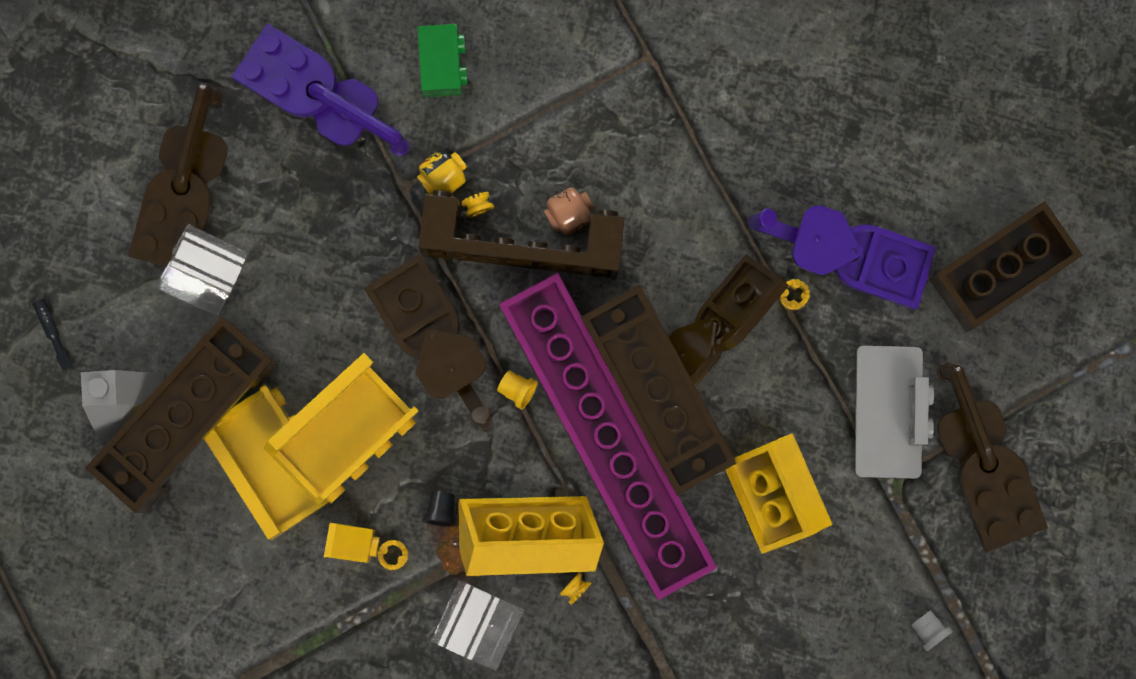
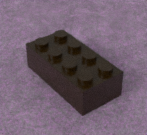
[929,201,1083,332]

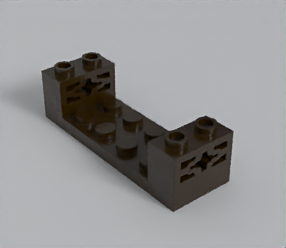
[419,190,625,279]
[581,285,738,495]
[85,316,279,513]

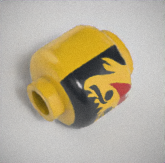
[417,149,467,195]

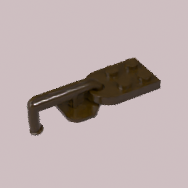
[128,83,228,272]
[364,254,494,432]
[669,254,789,386]
[937,363,1048,552]

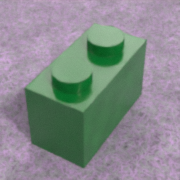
[417,24,468,98]

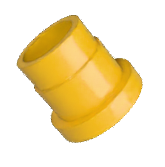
[497,370,538,410]

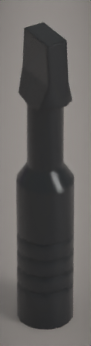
[32,299,73,371]

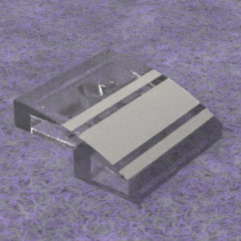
[157,224,247,316]
[431,580,524,671]

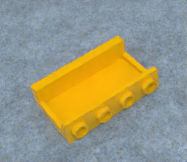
[264,353,419,506]
[205,384,330,540]

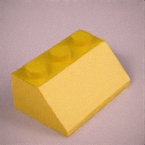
[725,433,833,554]

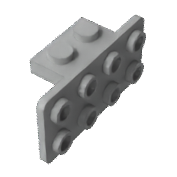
[855,346,934,479]

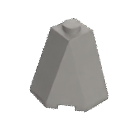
[81,370,165,444]

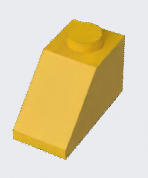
[324,523,380,563]

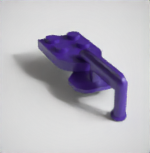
[232,24,409,156]
[748,206,937,310]

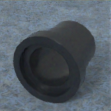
[422,491,456,527]

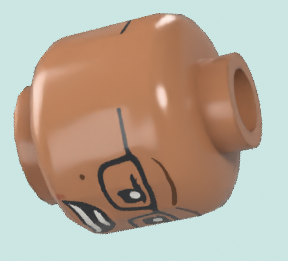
[544,187,595,236]

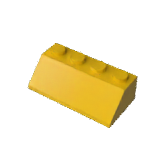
[459,496,604,576]

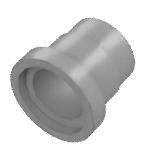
[911,610,953,652]

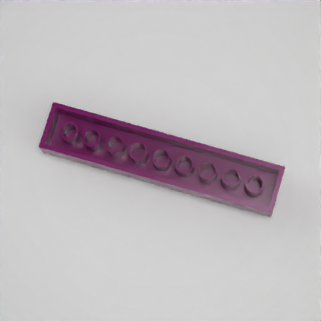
[499,273,717,600]

